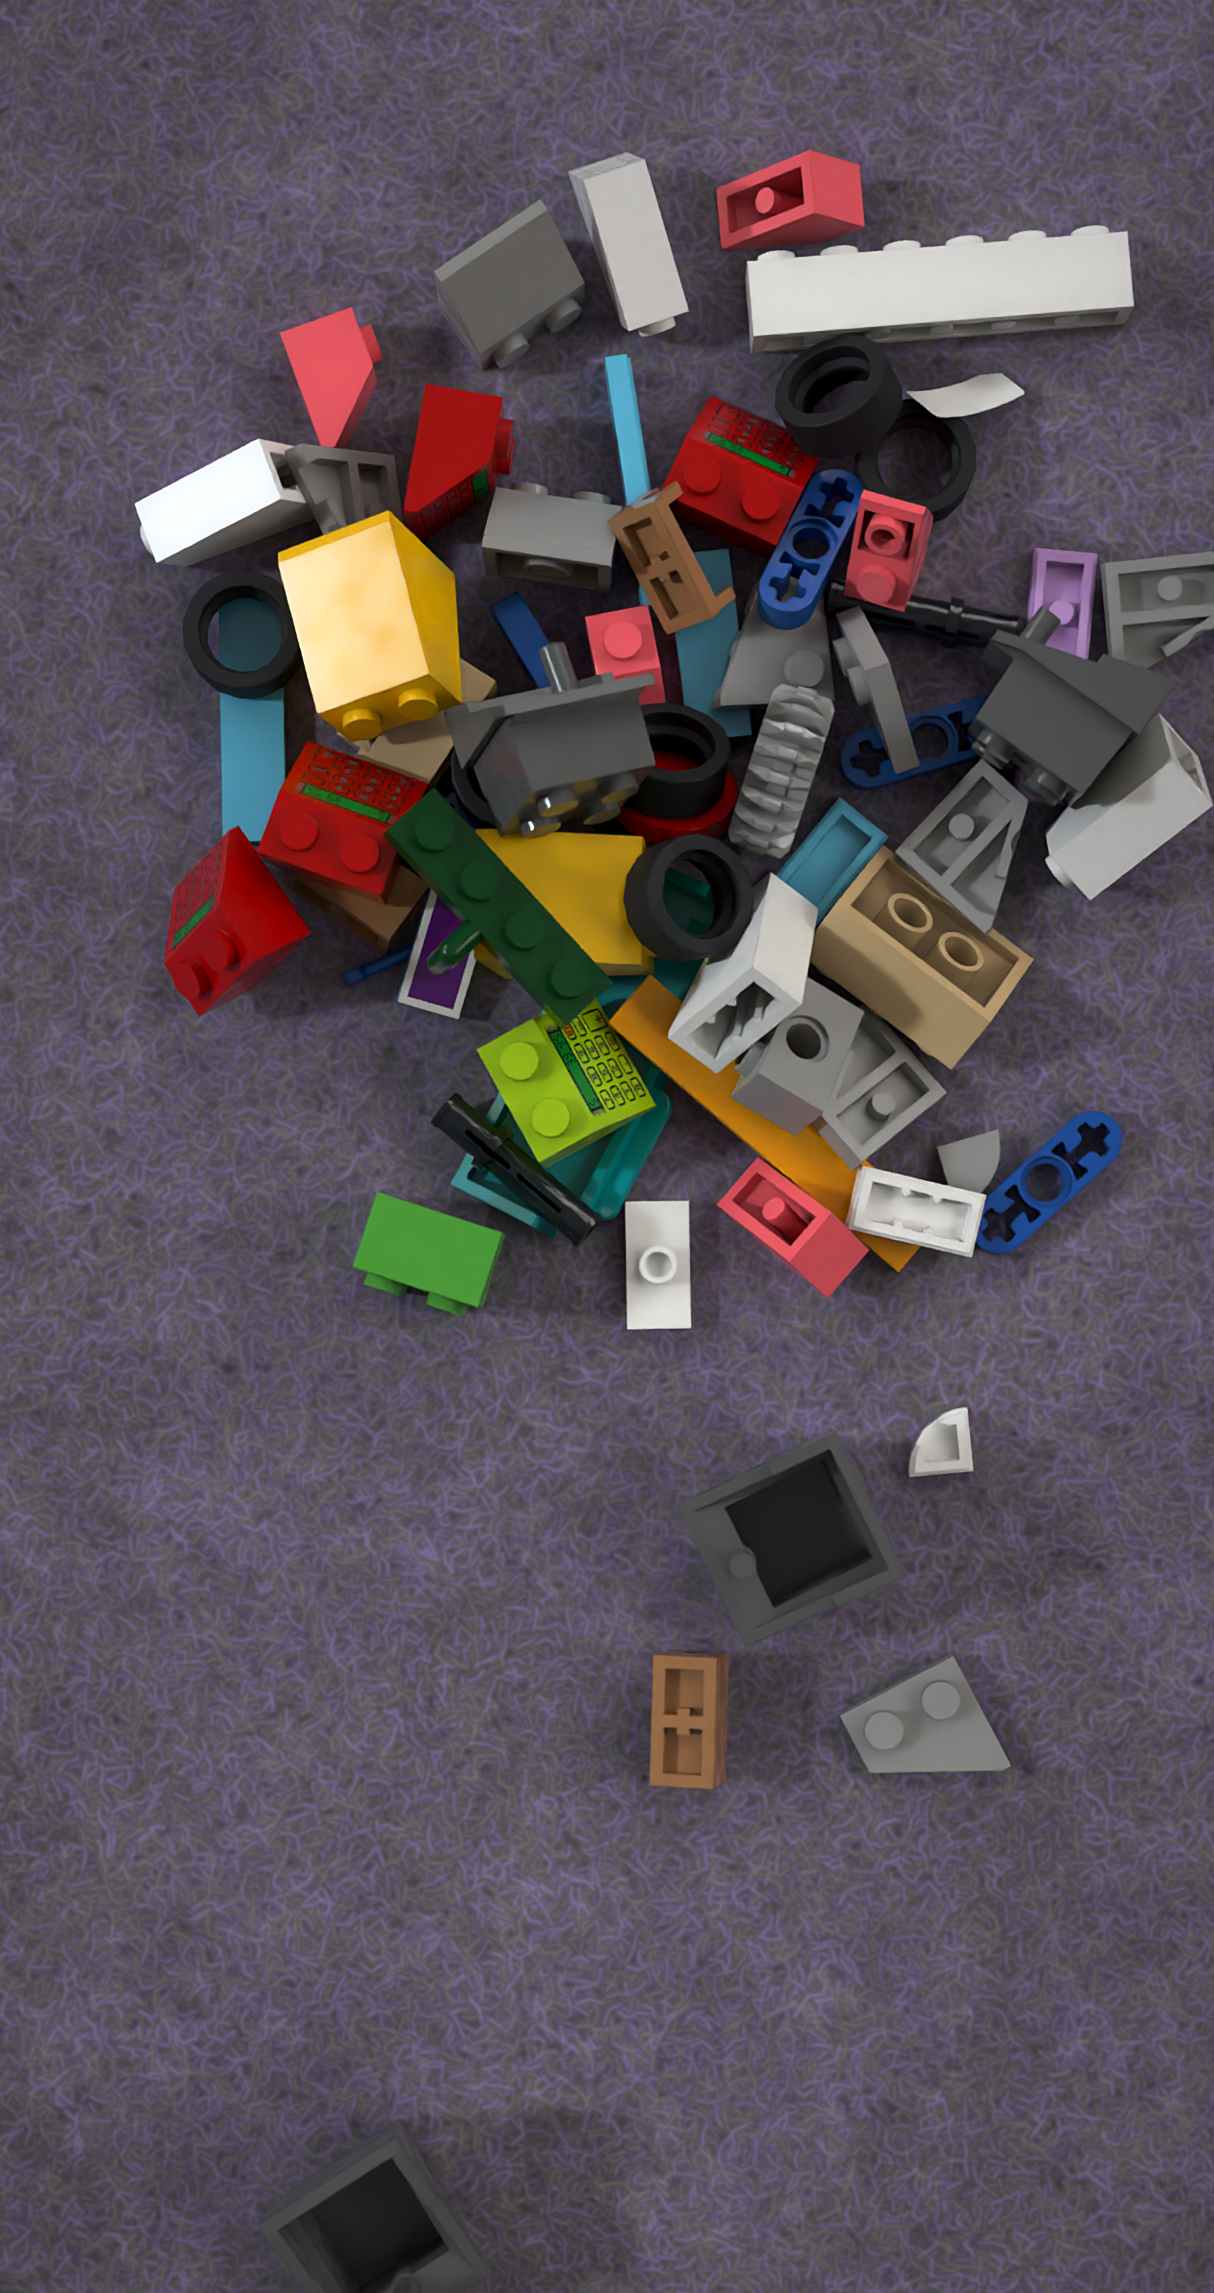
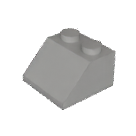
[433,199,585,371]
[482,482,622,594]

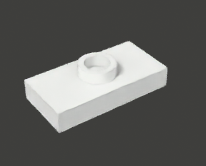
[845,1165,986,1258]
[625,1201,691,1329]

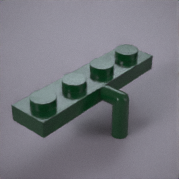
[382,788,613,1029]

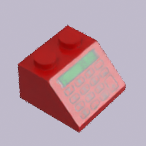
[403,384,516,542]
[661,396,820,561]
[257,741,430,906]
[164,826,311,1017]

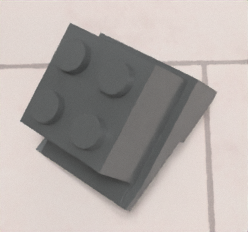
[966,607,1176,807]
[444,642,656,839]
[676,1429,907,1647]
[258,2118,493,2293]

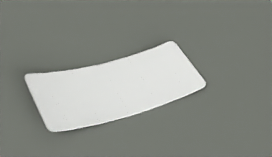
[907,373,1025,418]

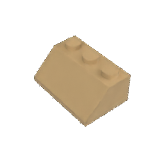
[809,845,1034,1070]

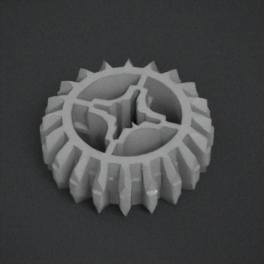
[728,684,835,859]

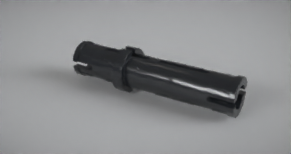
[825,577,1019,649]
[431,1093,603,1248]

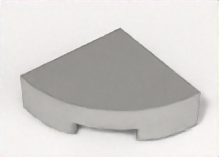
[935,1129,1000,1194]

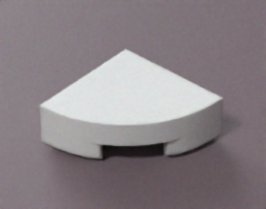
[908,1407,973,1477]

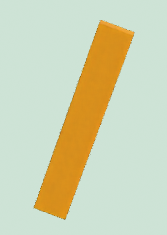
[607,974,921,1272]

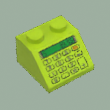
[476,998,657,1169]

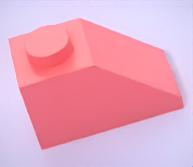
[716,150,865,251]
[280,307,383,449]
[585,605,666,706]
[716,1157,869,1299]

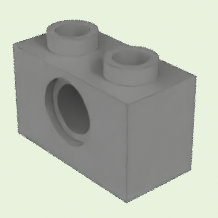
[730,977,865,1136]

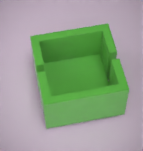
[353,1192,506,1316]

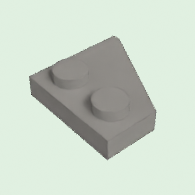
[285,444,404,535]
[1100,551,1214,669]
[712,577,835,711]
[832,605,920,774]
[895,759,1029,937]
[811,1003,947,1172]
[838,1654,1011,1773]

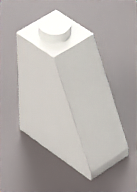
[568,152,689,337]
[135,439,315,567]
[1045,713,1213,900]
[668,872,818,1074]

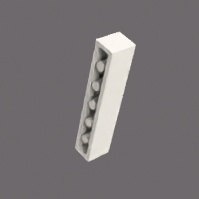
[745,225,1134,353]

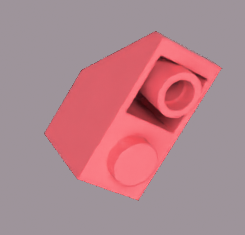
[843,490,934,612]

